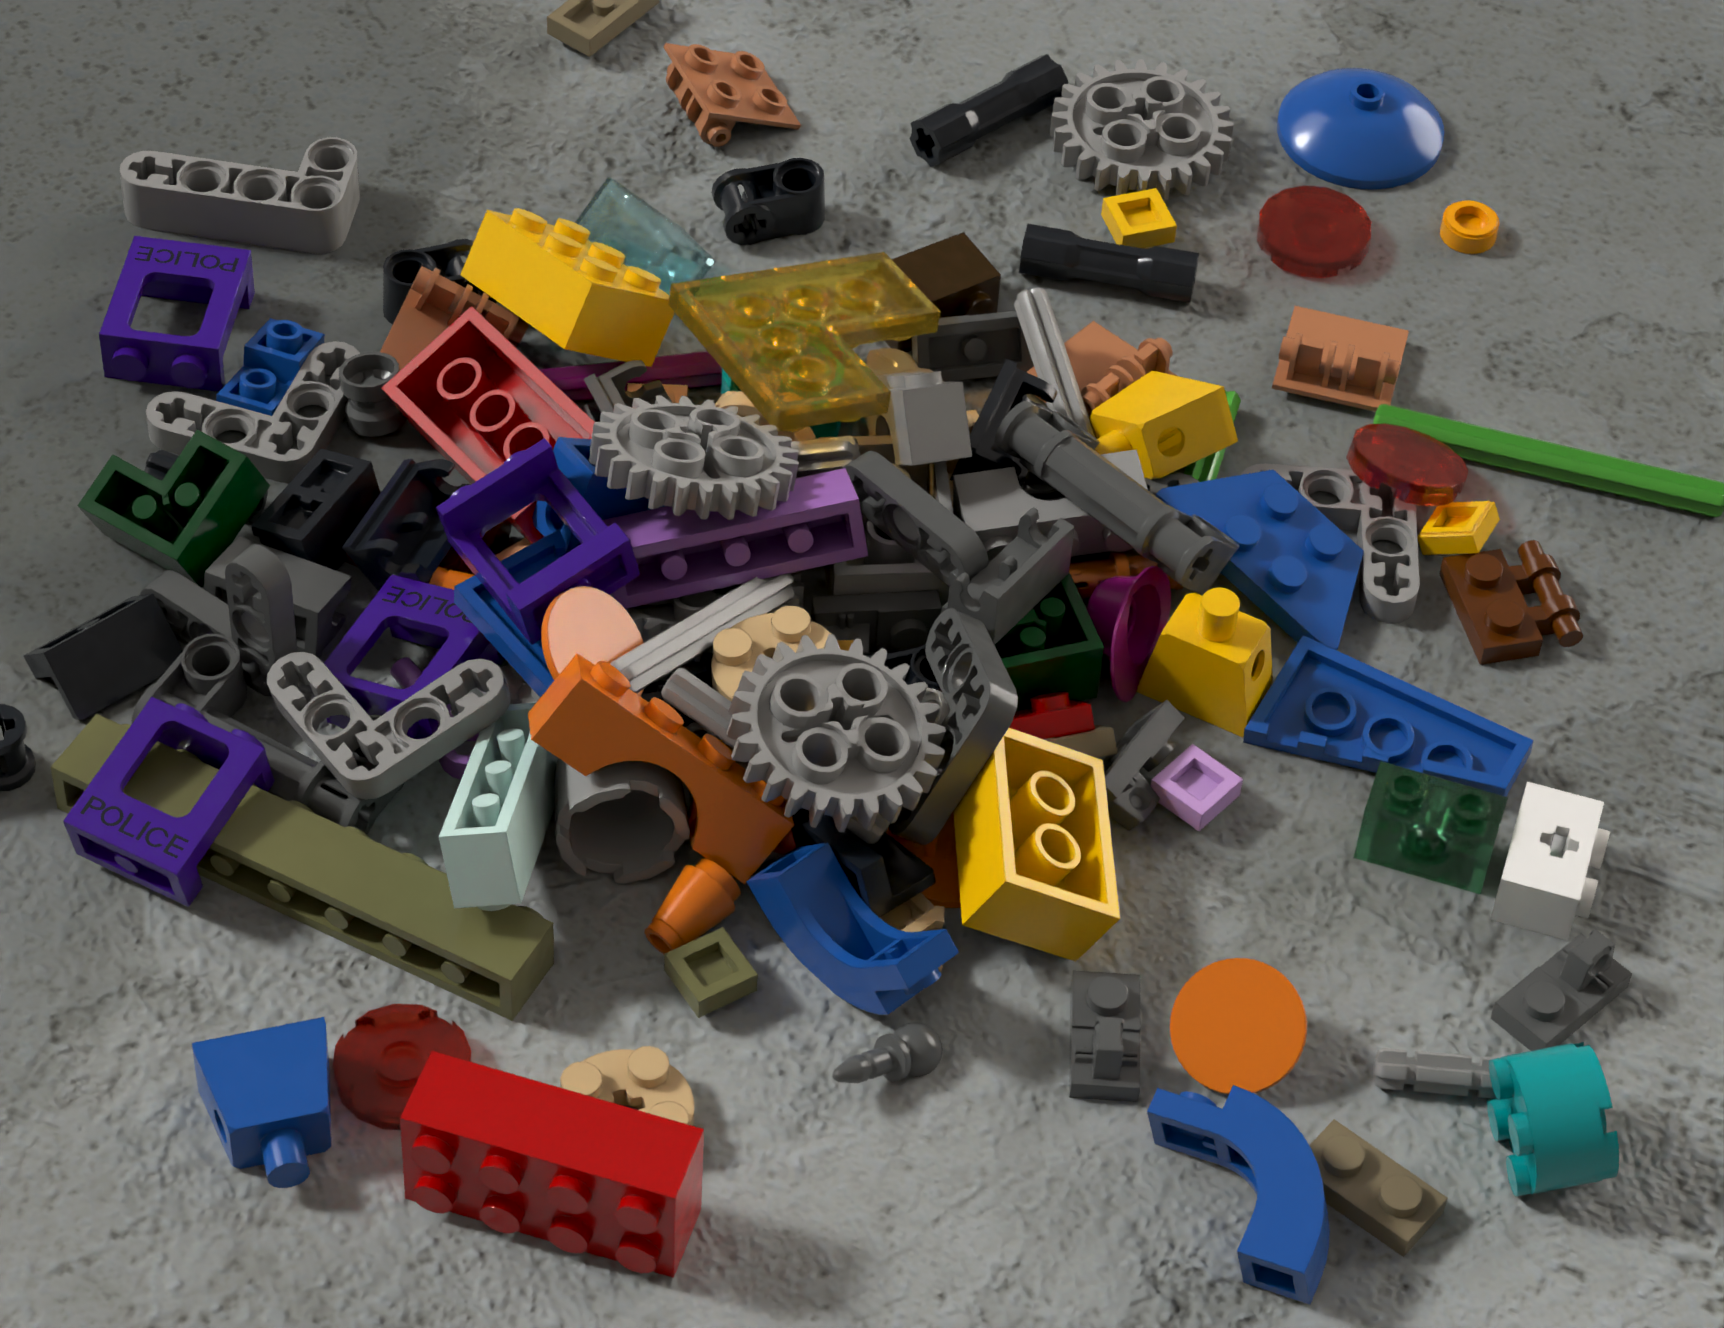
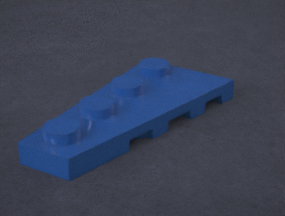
[1243,635,1534,802]

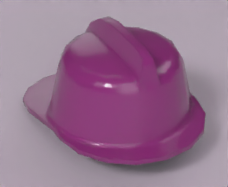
[1086,566,1171,703]

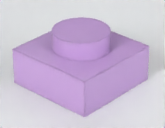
[1150,744,1243,831]

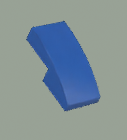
[216,318,325,416]

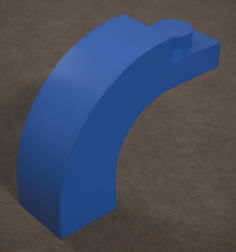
[746,843,959,1015]
[1147,1085,1330,1305]

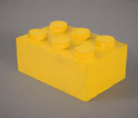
[460,208,679,367]
[953,728,1120,962]

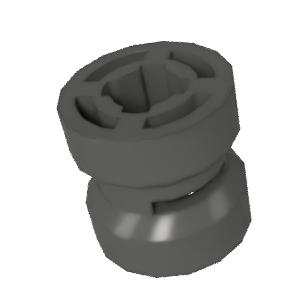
[339,352,406,437]

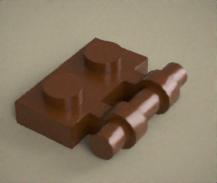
[1439,540,1583,665]

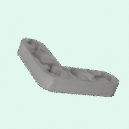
[146,341,360,483]
[1241,463,1420,623]
[267,652,510,800]

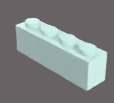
[439,702,558,911]

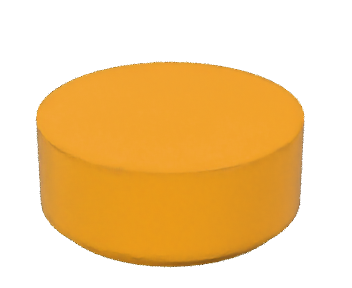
[1440,200,1500,254]

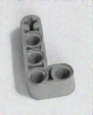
[119,137,360,254]

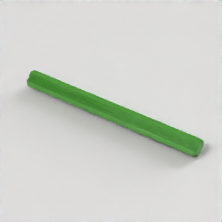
[1372,404,1724,518]

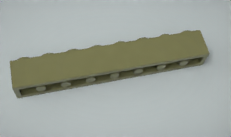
[51,714,554,1021]

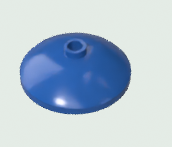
[1277,68,1444,190]

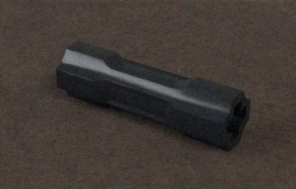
[909,54,1069,167]
[1019,223,1199,303]

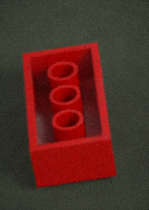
[381,306,594,544]
[400,1051,704,1278]

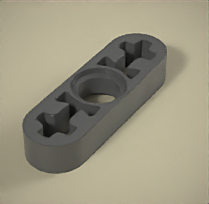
[841,451,988,586]

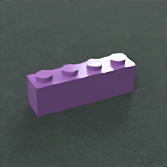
[602,468,868,609]

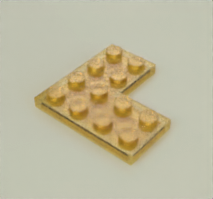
[668,252,940,432]

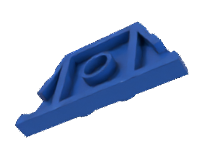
[1155,469,1364,650]

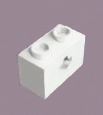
[1490,782,1610,941]

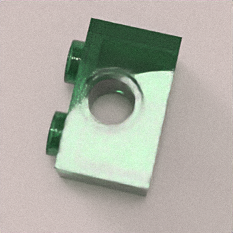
[1354,761,1508,895]

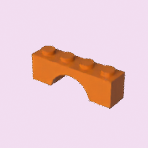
[528,653,794,884]

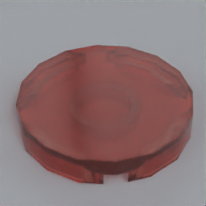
[1257,185,1371,278]
[1346,423,1469,507]
[332,1004,472,1130]

